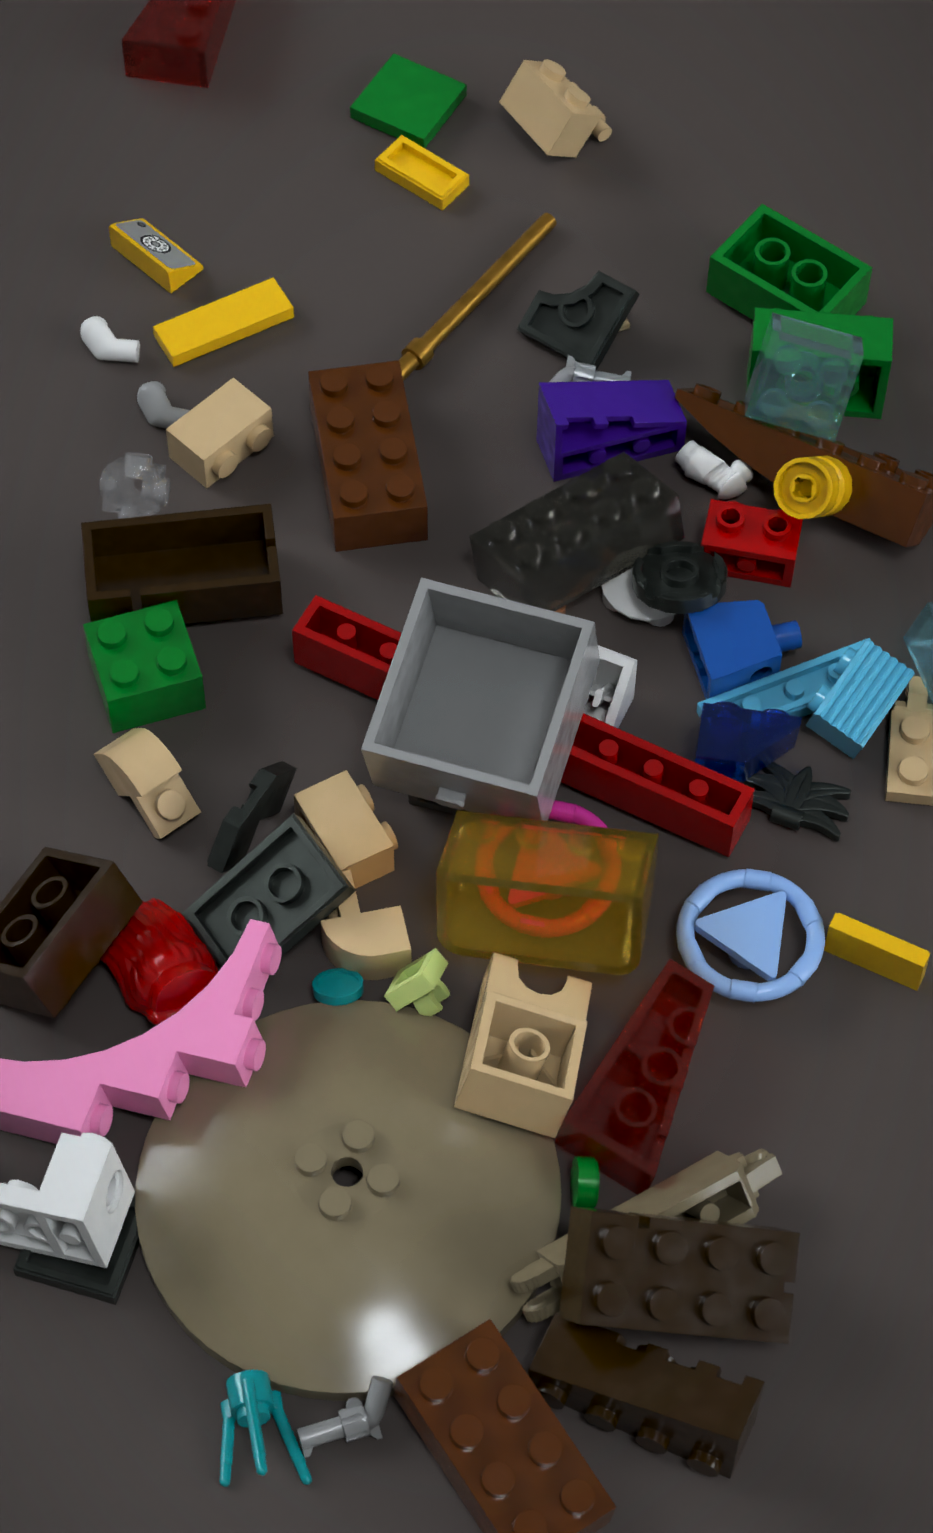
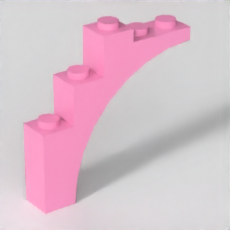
[0,919,282,1144]

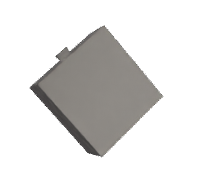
[361,578,600,831]

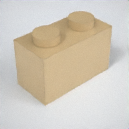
[166,377,274,488]
[294,770,398,889]

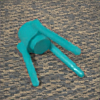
[219,1370,312,1487]

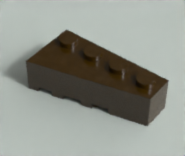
[528,1313,765,1479]

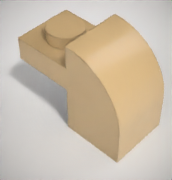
[94,728,201,839]
[321,870,412,980]

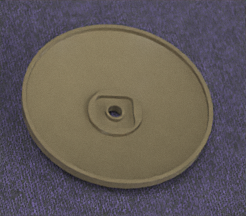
[135,1000,562,1401]

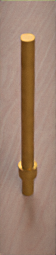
[399,213,557,381]

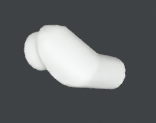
[80,316,140,363]

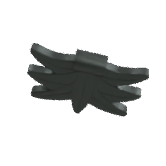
[742,758,851,842]

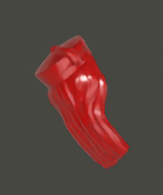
[100,898,218,1025]

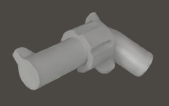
[549,355,632,382]
[297,1376,393,1458]

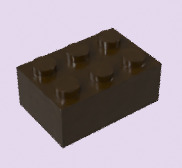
[0,847,143,1018]

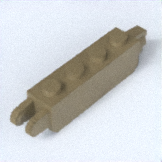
[510,1148,782,1323]

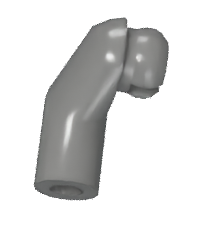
[137,381,190,429]

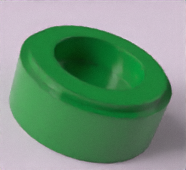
[570,1156,599,1208]

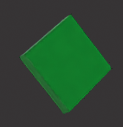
[350,53,467,148]

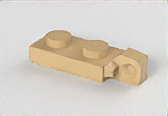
[885,676,933,806]

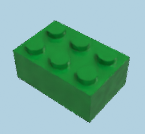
[706,204,873,320]
[745,307,894,419]

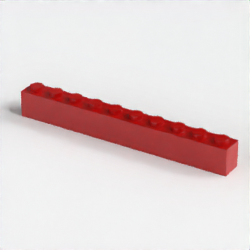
[292,595,755,857]

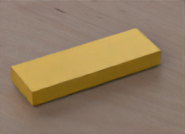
[153,277,294,367]

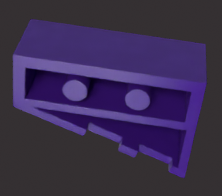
[537,380,687,482]

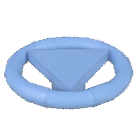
[676,868,825,1003]

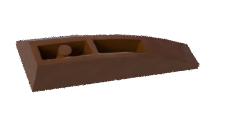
[675,383,933,547]

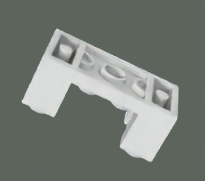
[0,1132,135,1268]

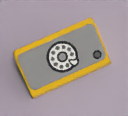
[109,218,203,293]

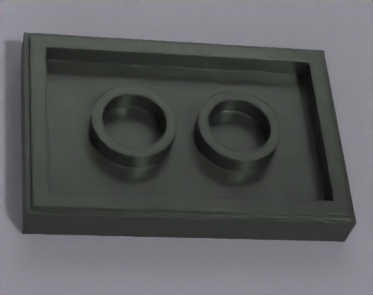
[182,813,356,968]

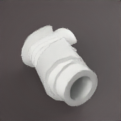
[675,440,753,500]

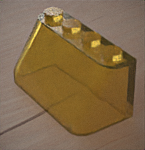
[436,810,659,975]

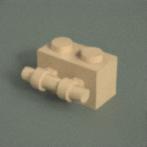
[499,59,612,158]

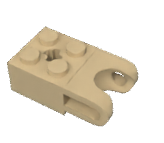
[454,952,592,1138]

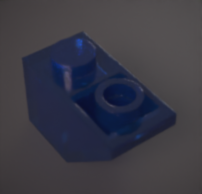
[694,701,802,783]

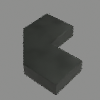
[207,761,297,873]

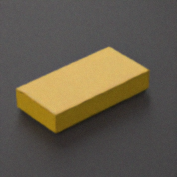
[375,135,469,211]
[824,913,931,991]

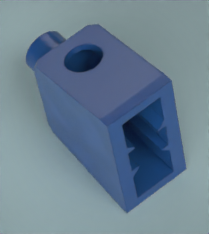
[682,600,802,699]

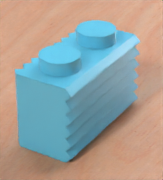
[806,640,915,759]

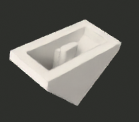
[583,645,637,728]

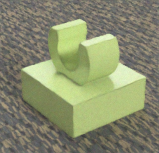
[384,948,450,1016]

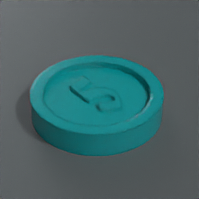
[312,968,364,1006]

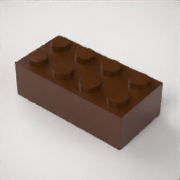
[308,360,428,552]
[394,1319,616,1533]

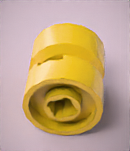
[774,455,853,519]

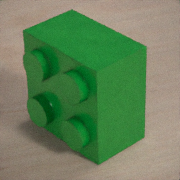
[83,600,206,733]

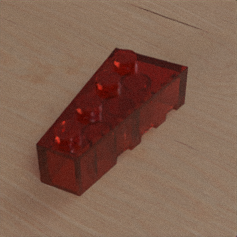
[121,0,236,88]
[555,959,714,1195]

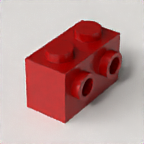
[701,499,803,588]

